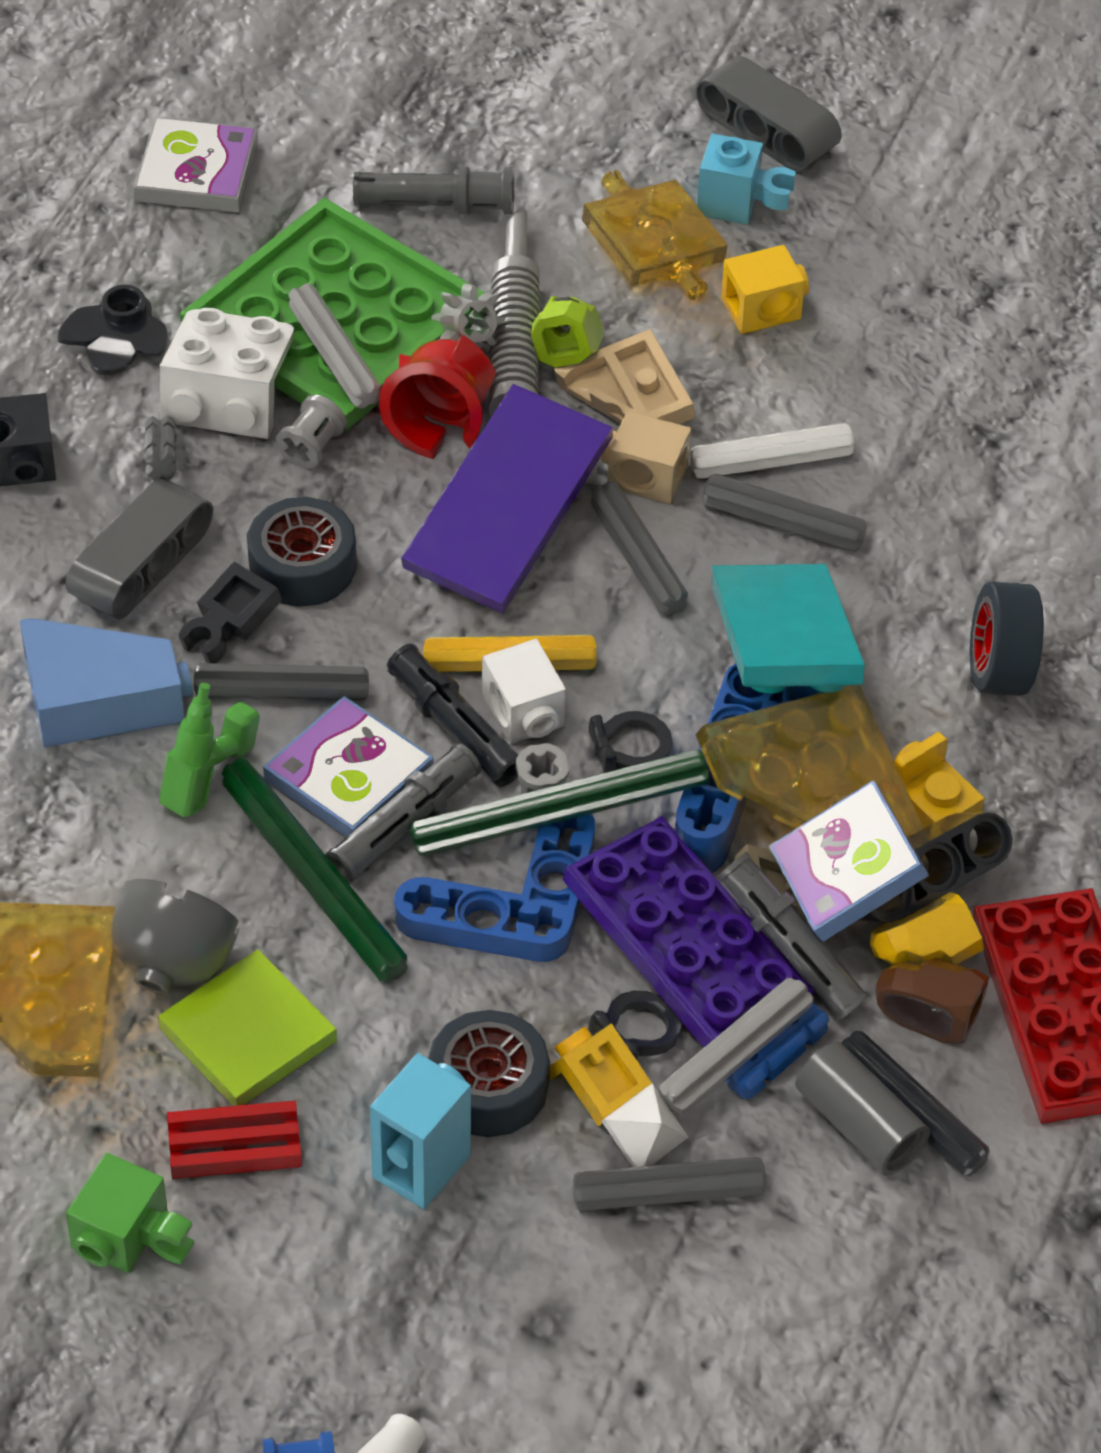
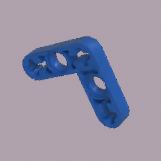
[394,814,595,962]

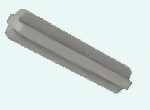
[288,283,381,409]
[658,978,814,1114]

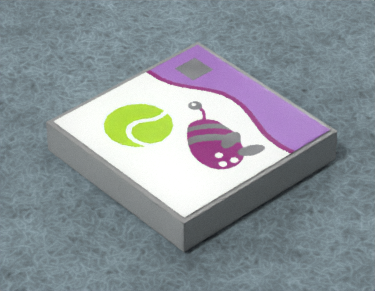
[134,117,258,213]

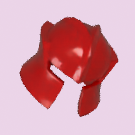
[379,334,496,459]

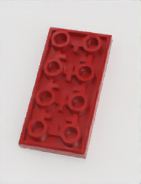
[972,888,1101,1124]

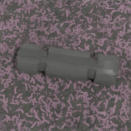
[145,415,176,480]

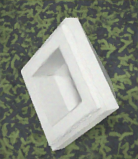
[601,1084,688,1167]

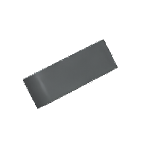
[695,56,842,171]
[66,477,214,620]

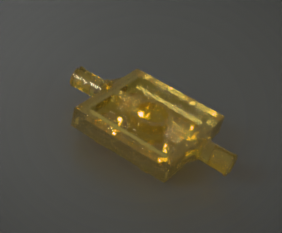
[582,170,728,301]

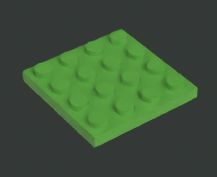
[180,197,485,431]

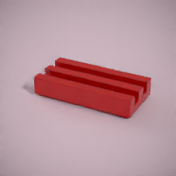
[167,1100,302,1179]

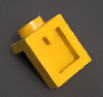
[890,732,985,828]
[549,1023,653,1126]

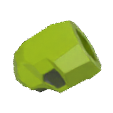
[531,296,604,368]

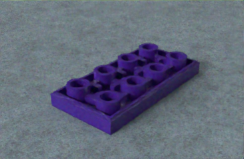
[401,384,613,614]
[562,816,814,1048]

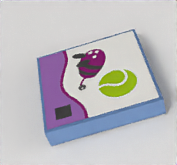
[263,696,434,837]
[769,780,929,942]

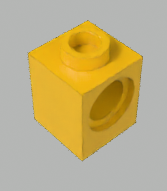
[721,245,809,334]

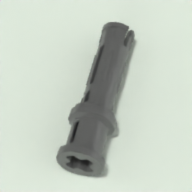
[353,166,515,214]

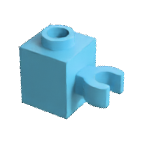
[697,133,796,225]

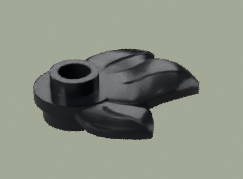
[57,285,168,375]

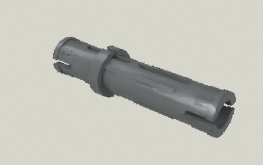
[325,743,481,882]
[716,852,870,1021]

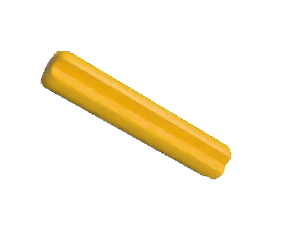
[423,635,597,672]

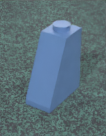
[19,618,193,747]

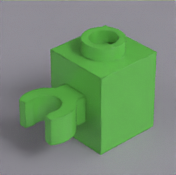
[66,1152,194,1273]

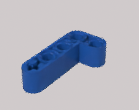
[675,663,836,873]

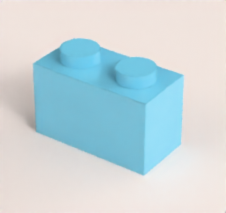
[370,1053,471,1210]

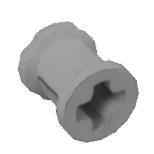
[276,395,347,469]
[515,743,570,796]

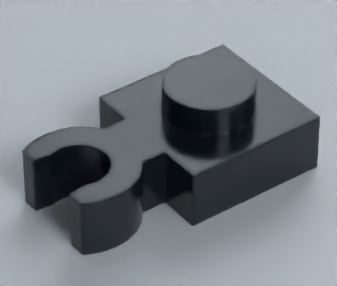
[178,561,282,663]

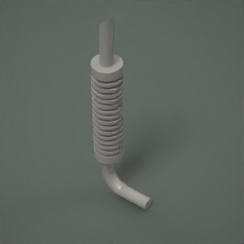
[489,210,597,485]

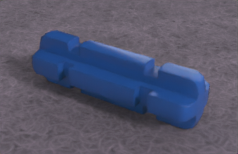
[726,1002,829,1100]

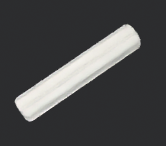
[690,423,854,479]

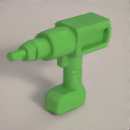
[159,683,260,817]

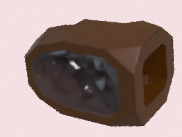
[875,958,989,1043]

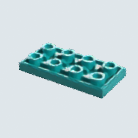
[711,564,865,693]

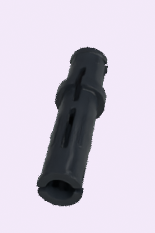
[386,644,519,787]

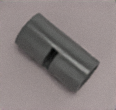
[795,1041,930,1176]

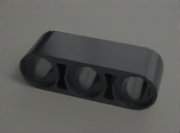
[857,812,1013,922]

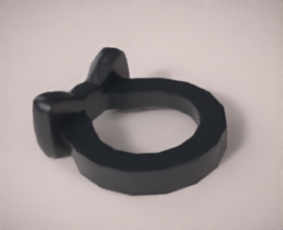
[588,711,672,773]
[588,990,682,1060]

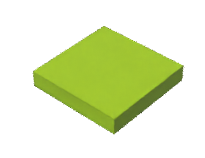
[158,949,337,1106]

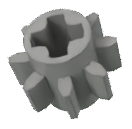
[432,283,505,346]

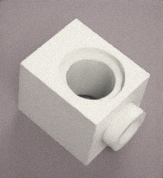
[482,638,566,745]

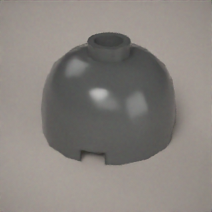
[110,878,240,994]

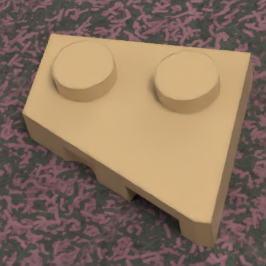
[554,329,696,424]

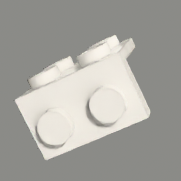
[160,308,294,439]

